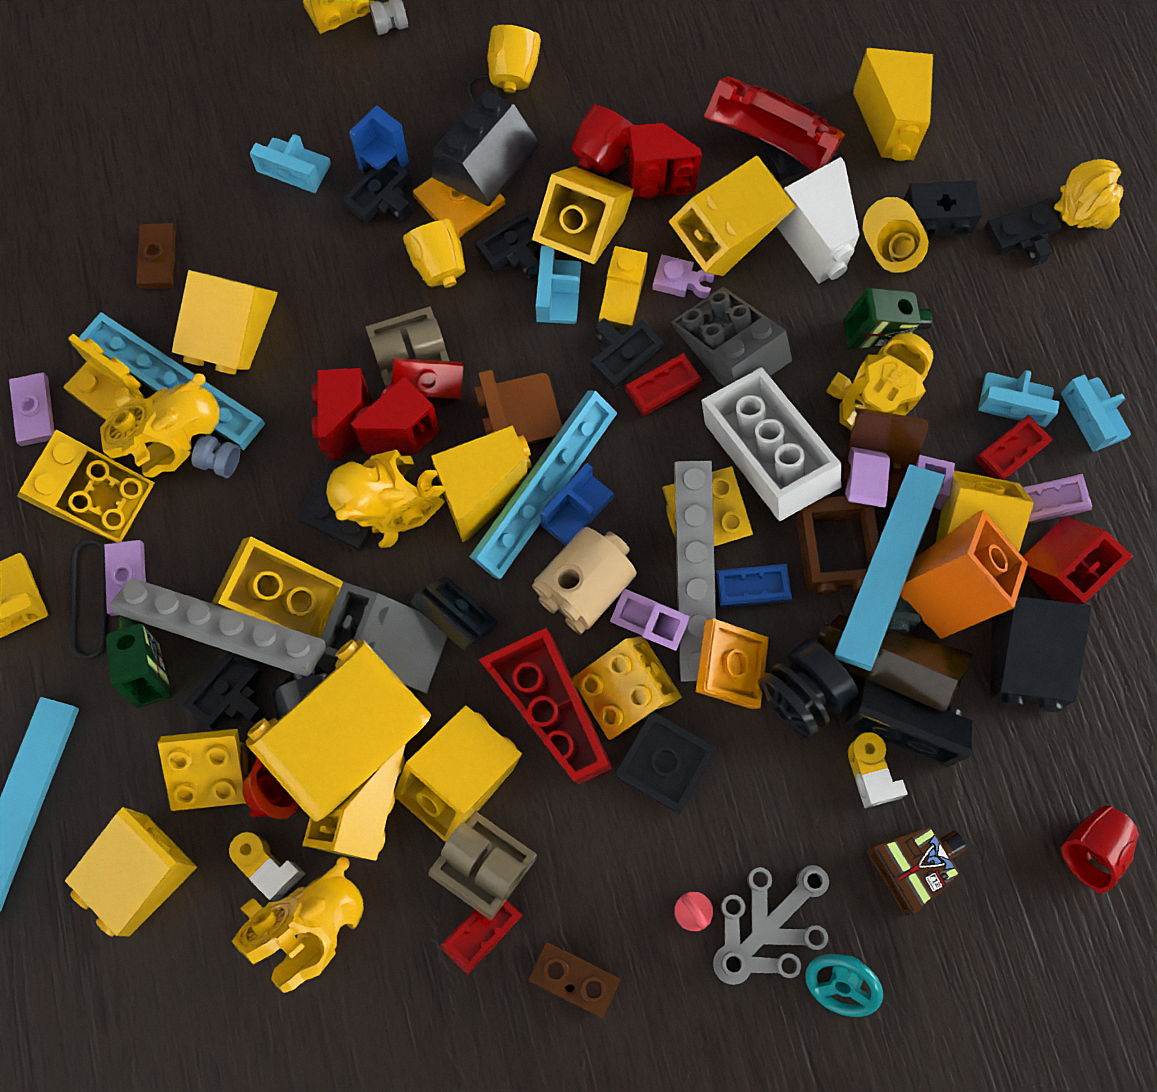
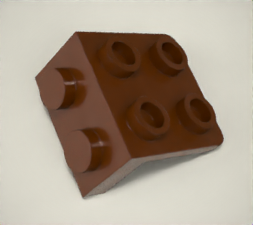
[841,409,929,498]

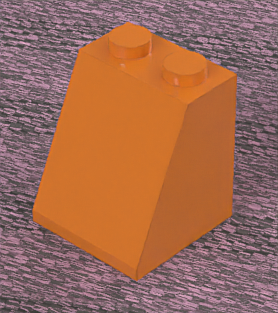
[900,510,1028,639]

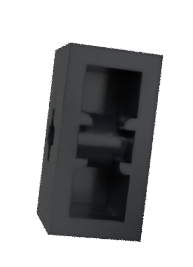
[903,181,982,237]

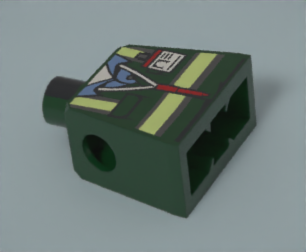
[843,288,932,349]
[106,616,172,708]

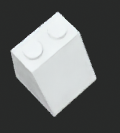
[777,157,860,284]

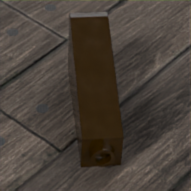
[817,614,973,713]

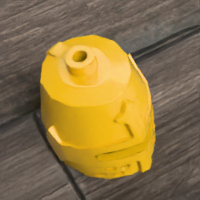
[487,25,541,93]
[403,219,466,288]

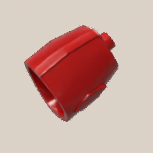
[571,104,633,175]
[1061,805,1139,894]

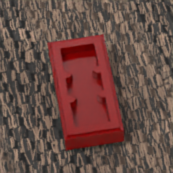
[625,353,702,417]
[391,358,464,399]
[975,415,1053,480]
[440,900,523,975]

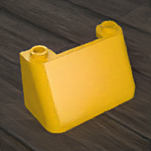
[246,637,431,822]

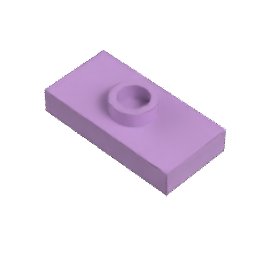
[9,372,55,446]
[1023,474,1092,524]
[104,540,146,616]

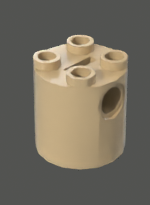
[532,527,637,635]

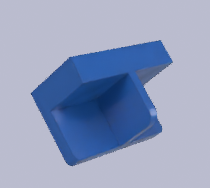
[349,105,409,172]
[541,463,614,546]

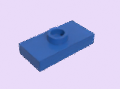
[715,564,792,608]

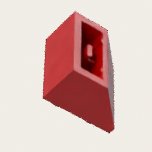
[627,123,702,199]
[312,368,371,461]
[351,377,440,455]
[1023,516,1133,604]

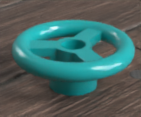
[805,954,883,1017]

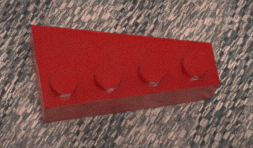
[479,628,613,784]

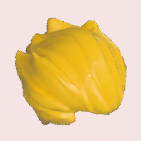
[1054,159,1123,229]

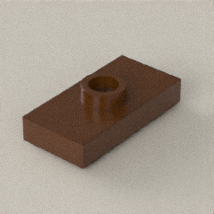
[136,223,176,289]

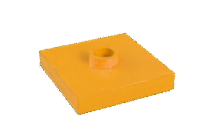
[413,177,505,238]
[696,618,769,709]

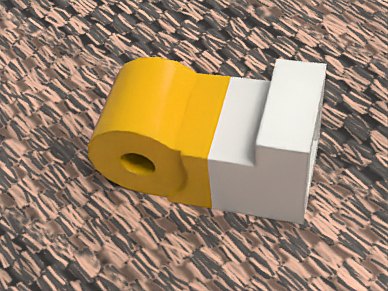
[848,732,908,808]
[229,832,305,902]

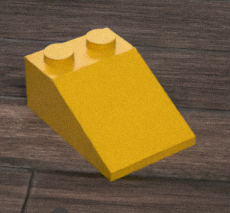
[212,537,343,639]

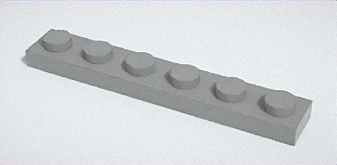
[674,461,716,681]
[110,578,326,677]

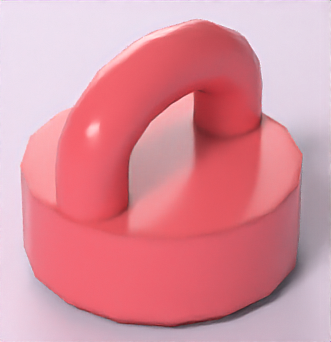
[674,892,713,931]

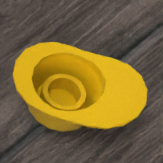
[863,197,929,273]

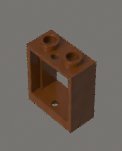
[795,496,879,595]
[528,942,621,1018]

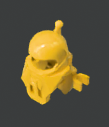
[826,333,933,431]
[100,373,220,478]
[326,449,446,548]
[231,857,364,993]

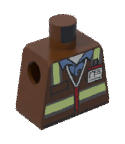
[866,827,967,916]

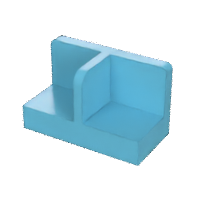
[250,134,331,193]
[536,245,581,324]
[978,370,1059,427]
[1061,375,1131,452]

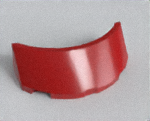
[704,76,845,172]

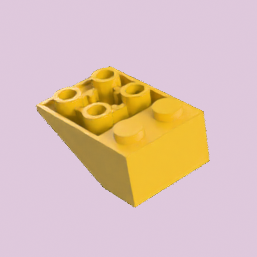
[668,156,796,276]
[17,429,155,543]
[302,745,405,861]

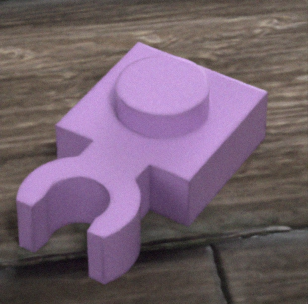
[652,254,715,298]

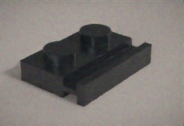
[410,575,498,650]

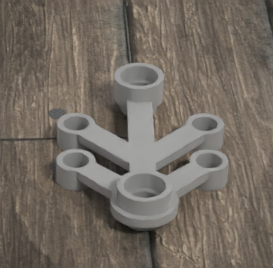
[713,865,829,985]

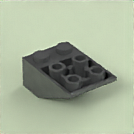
[671,286,792,387]
[321,582,448,694]

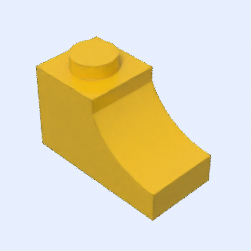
[599,246,648,331]

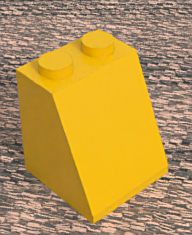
[853,48,933,161]
[532,166,634,264]
[172,270,278,375]
[431,425,532,542]
[935,470,1034,552]
[394,705,522,842]
[65,807,197,937]

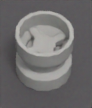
[369,0,409,35]

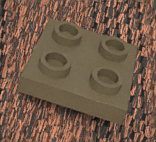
[366,307,450,387]
[429,811,537,920]

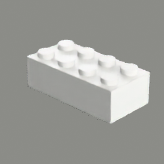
[702,367,841,522]

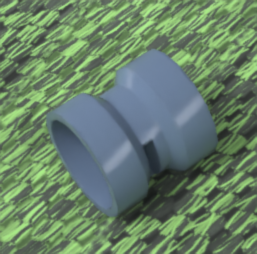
[191,434,241,478]

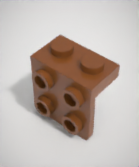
[474,370,562,444]

